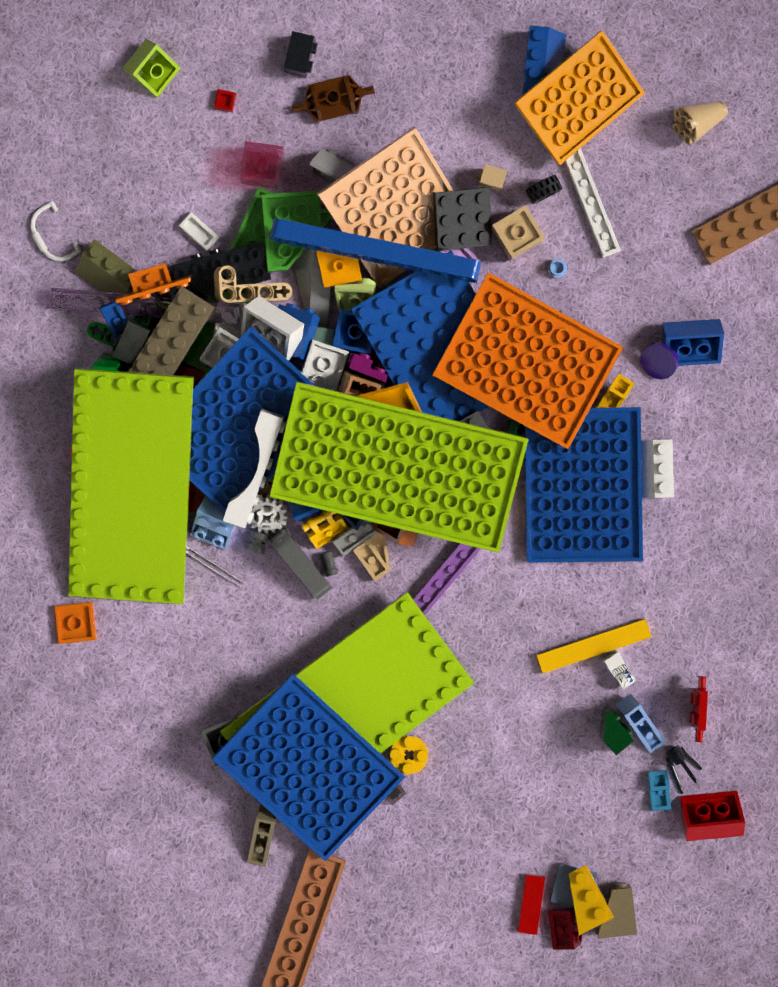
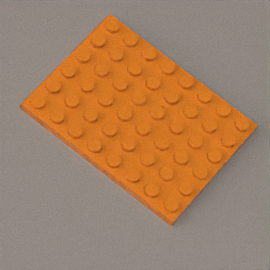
[432,272,623,449]

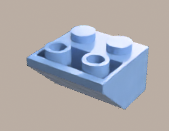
[190,496,236,550]

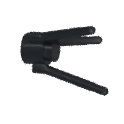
[666,745,702,794]

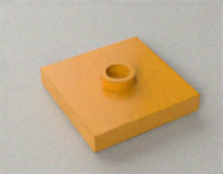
[316,250,362,288]

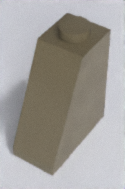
[596,882,637,939]

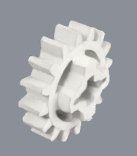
[251,494,288,534]

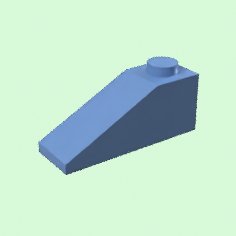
[615,694,666,754]

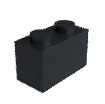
[284,31,318,78]

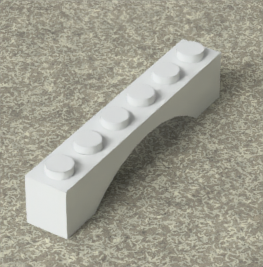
[223,409,286,528]

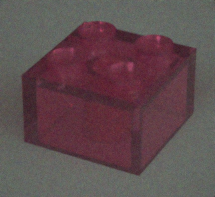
[240,141,285,189]

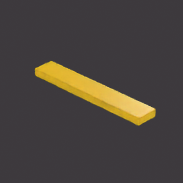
[536,619,652,673]

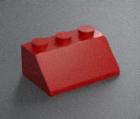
[680,791,745,842]

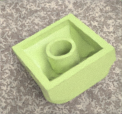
[334,278,377,312]

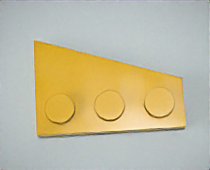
[569,864,614,935]

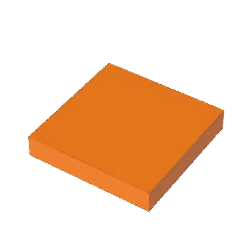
[54,602,97,644]

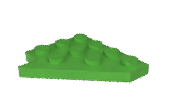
[262,190,332,272]

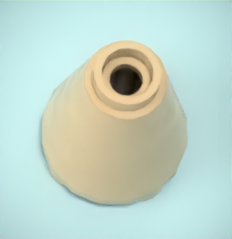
[673,102,728,145]

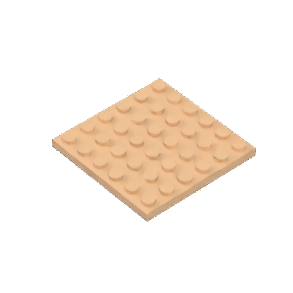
[317,127,453,289]

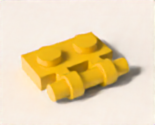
[301,510,349,549]

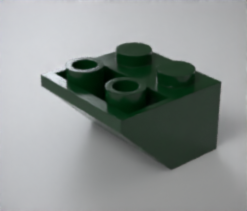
[599,707,634,755]

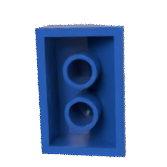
[662,319,724,366]

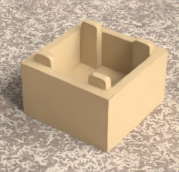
[491,205,545,261]

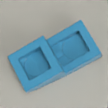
[648,770,671,812]

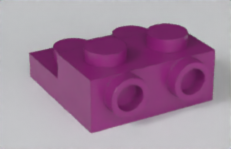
[347,352,388,383]

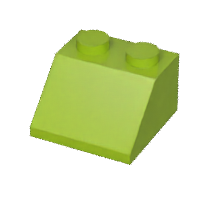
[122,39,181,98]

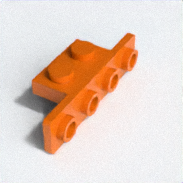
[115,262,191,305]

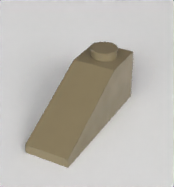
[247,804,277,867]

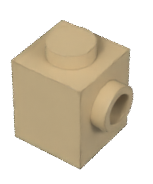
[477,164,507,192]

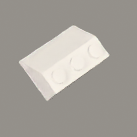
[240,296,304,360]
[641,439,674,498]

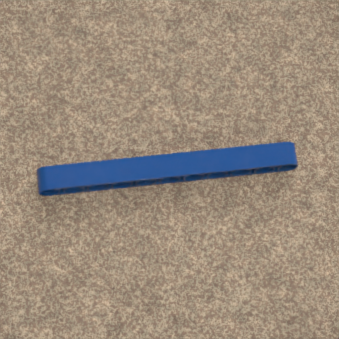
[269,219,481,283]

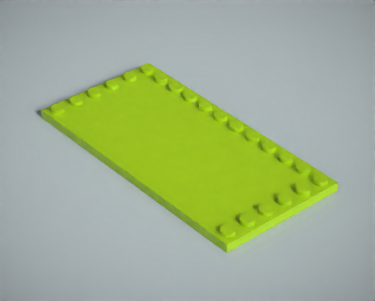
[68,368,194,604]
[270,382,528,553]
[220,591,474,753]

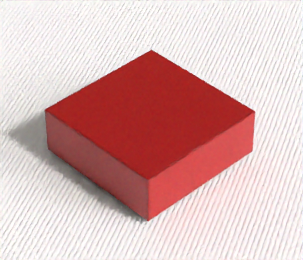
[214,89,237,113]

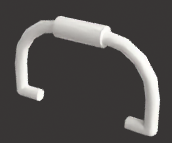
[30,201,82,261]

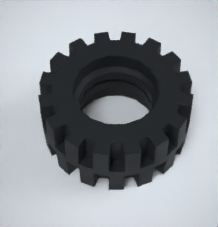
[525,175,563,204]

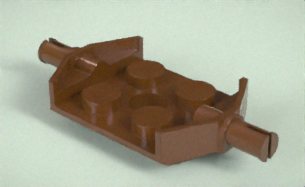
[292,75,375,124]

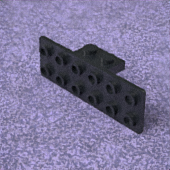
[155,242,271,308]

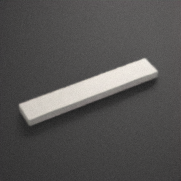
[564,148,621,258]

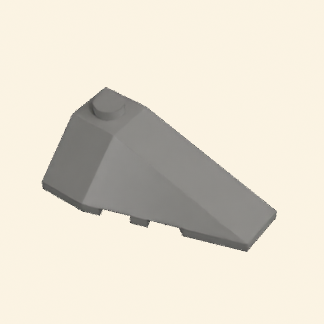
[294,249,331,329]

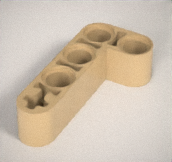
[214,266,292,303]

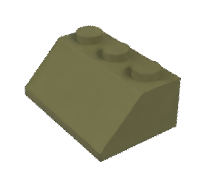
[74,239,137,307]

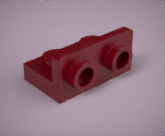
[548,907,582,950]

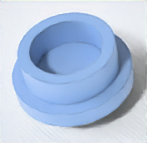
[548,259,567,278]

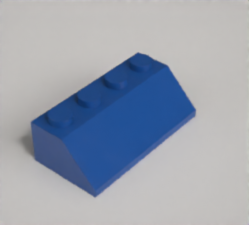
[522,25,566,96]

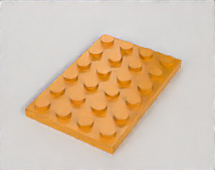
[514,30,645,165]

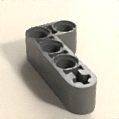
[269,528,332,600]

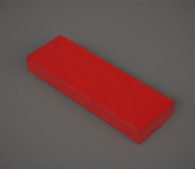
[518,874,545,935]

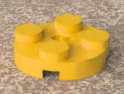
[390,735,428,775]

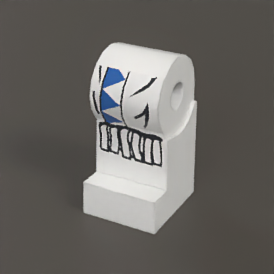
[602,651,636,689]

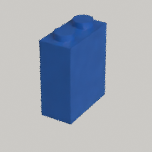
[278,303,320,361]

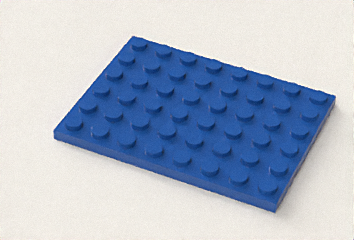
[351,251,489,421]
[189,326,316,513]
[525,407,643,563]
[212,673,405,861]

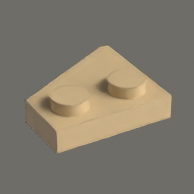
[353,533,391,581]

